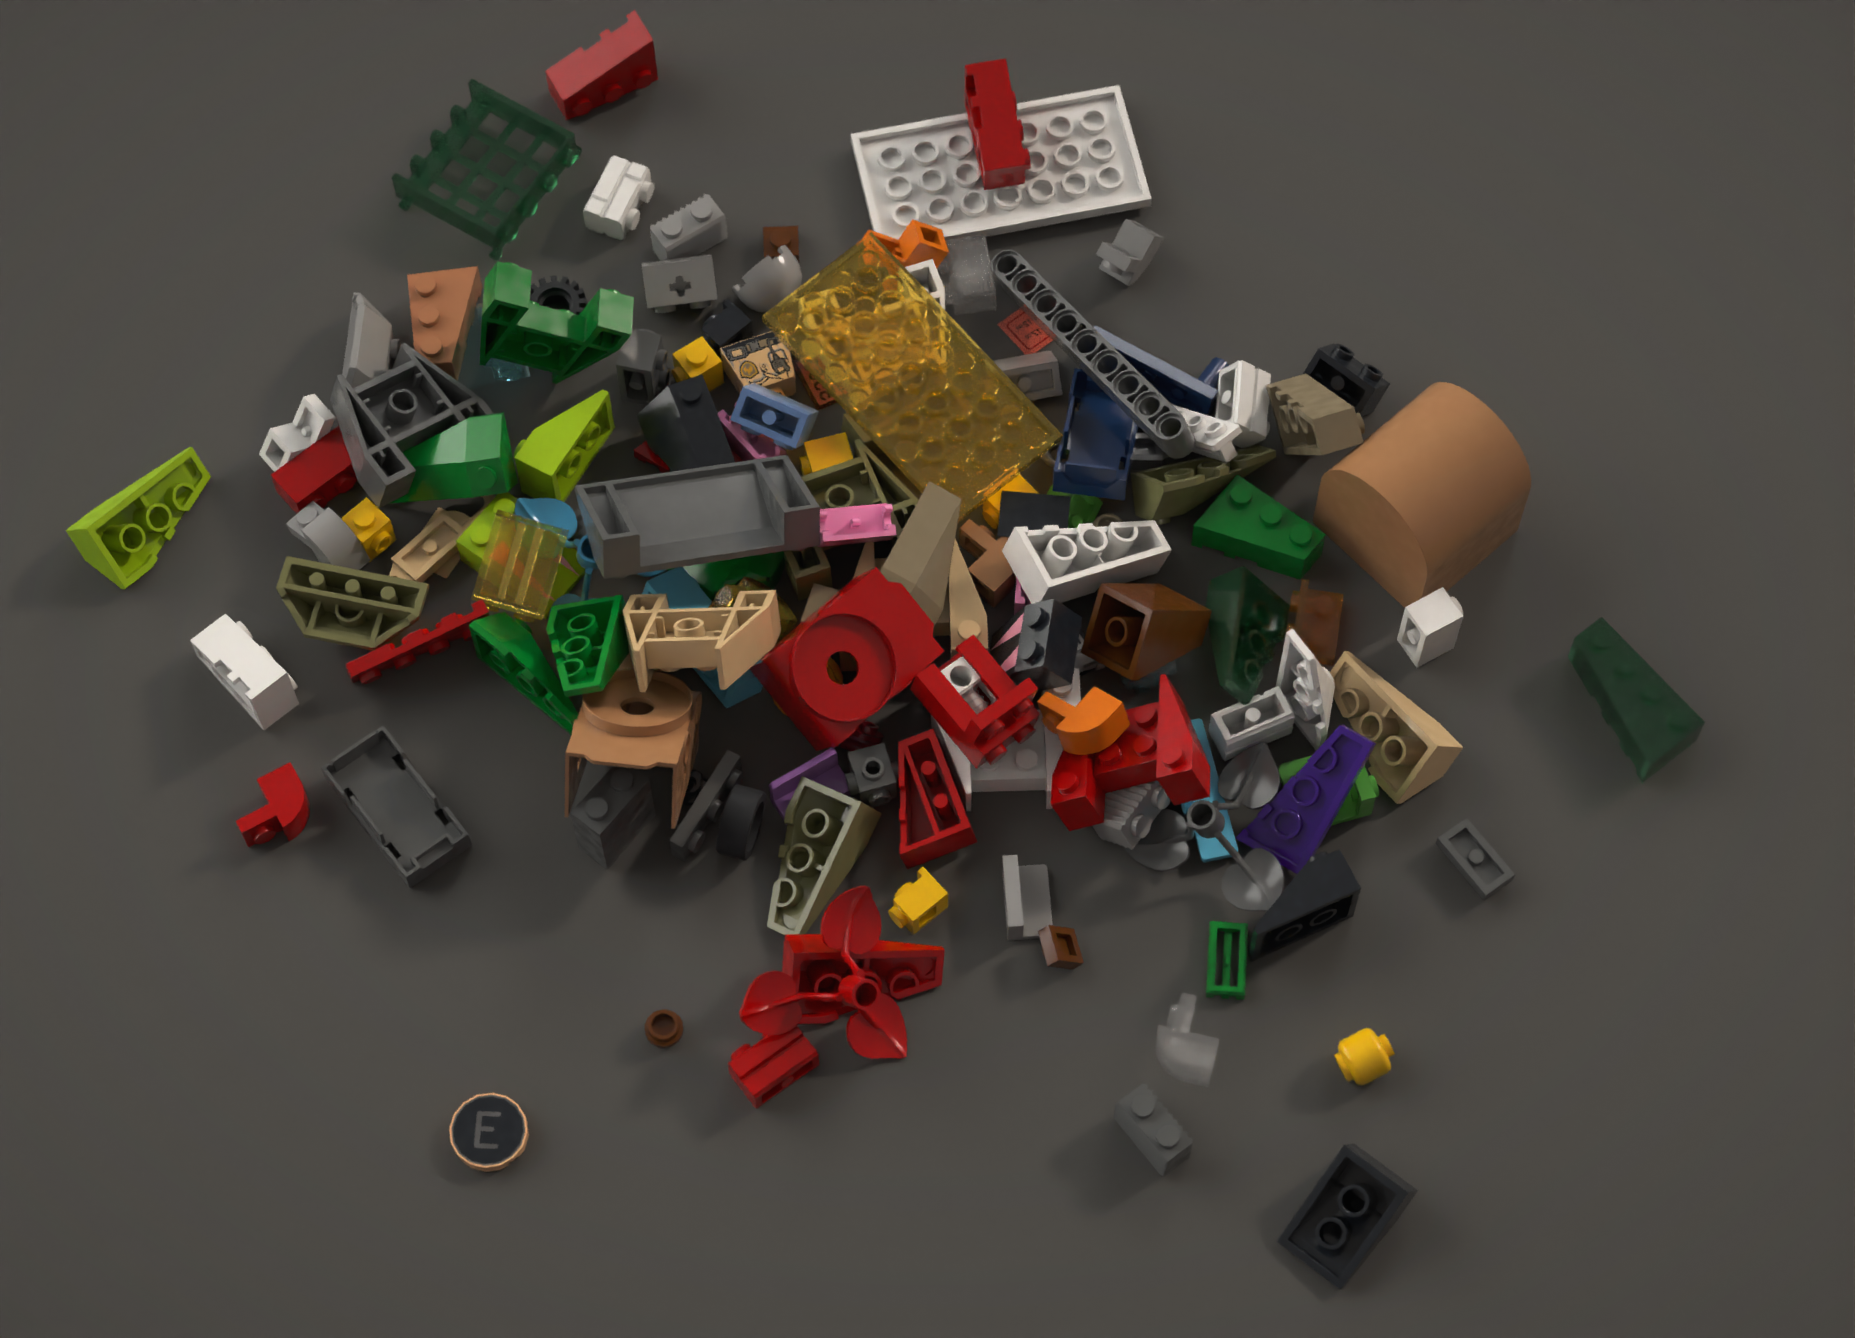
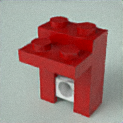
[910,634,1040,769]

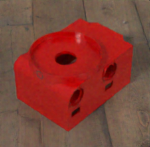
[750,567,944,751]

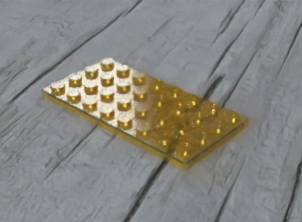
[762,232,1062,524]

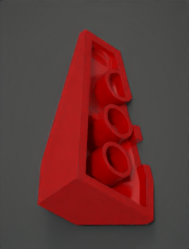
[782,934,945,1024]

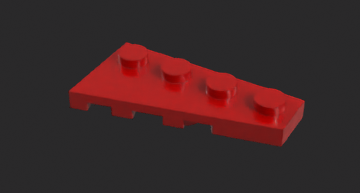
[345,599,489,685]

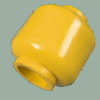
[1334,1028,1395,1086]

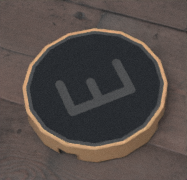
[449,1093,529,1172]

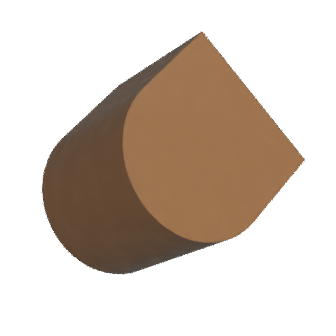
[1313,382,1531,608]

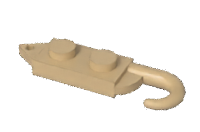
[389,495,495,582]

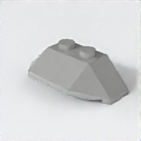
[342,292,401,388]

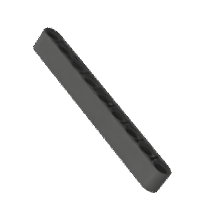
[991,249,1196,459]

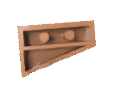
[407,266,483,381]

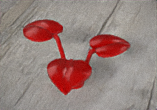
[739,886,907,1059]

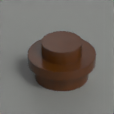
[645,1009,684,1048]

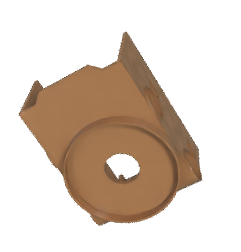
[565,668,702,829]

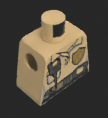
[720,327,796,397]

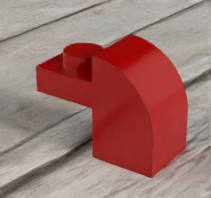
[235,762,310,847]

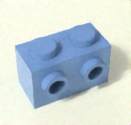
[730,383,819,450]

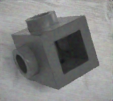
[845,743,899,807]

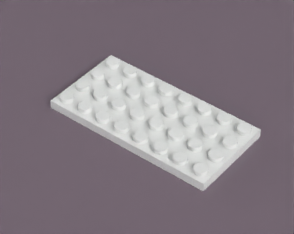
[851,85,1152,244]

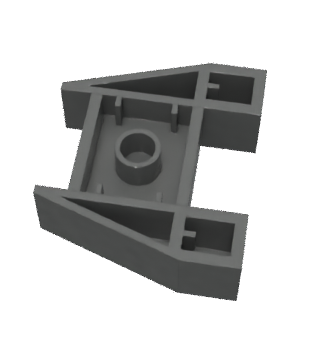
[330,343,494,508]

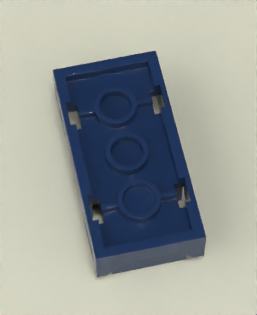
[1053,368,1145,501]

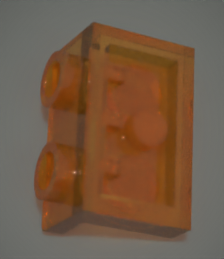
[1286,579,1344,665]

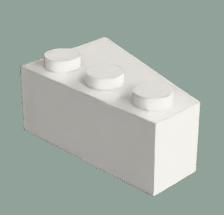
[190,613,299,730]

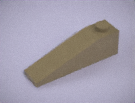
[880,481,961,626]

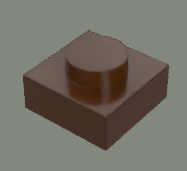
[763,225,799,262]
[1038,925,1084,970]

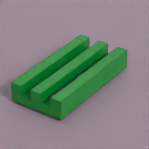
[1206,921,1248,1000]

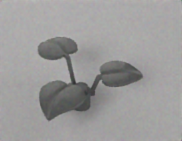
[1123,742,1284,911]

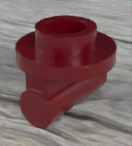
[840,720,884,752]

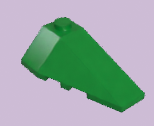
[390,412,518,503]
[469,612,578,736]

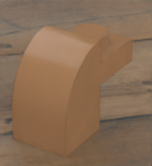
[959,519,1016,608]

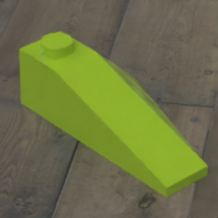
[65,447,211,589]

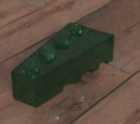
[1568,617,1705,783]

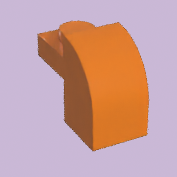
[861,219,949,284]
[1037,686,1130,755]

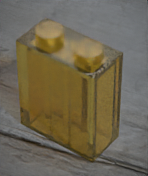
[471,509,569,622]

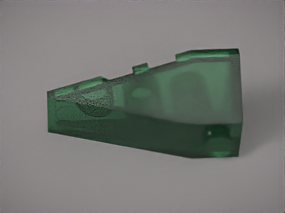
[1205,566,1290,705]

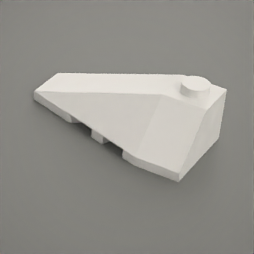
[1276,628,1335,750]

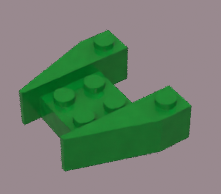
[480,261,634,384]

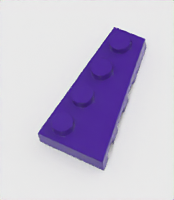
[1236,725,1376,874]

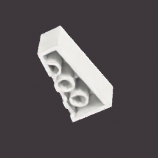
[1002,520,1172,604]

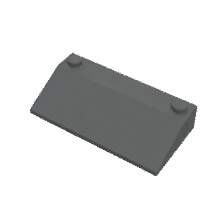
[575,455,820,579]

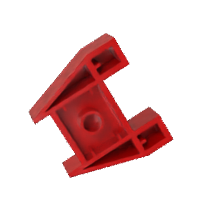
[1051,674,1210,831]

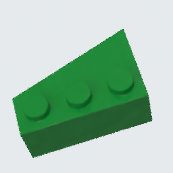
[1191,475,1326,580]

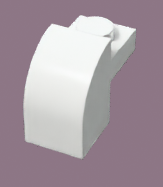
[259,394,336,472]

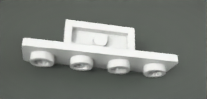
[1173,405,1242,463]

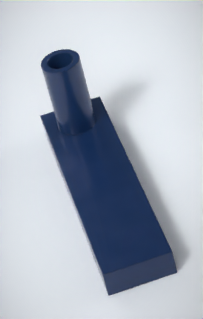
[1094,325,1229,416]

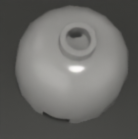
[732,245,802,313]

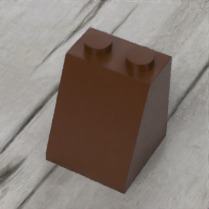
[1080,583,1212,681]

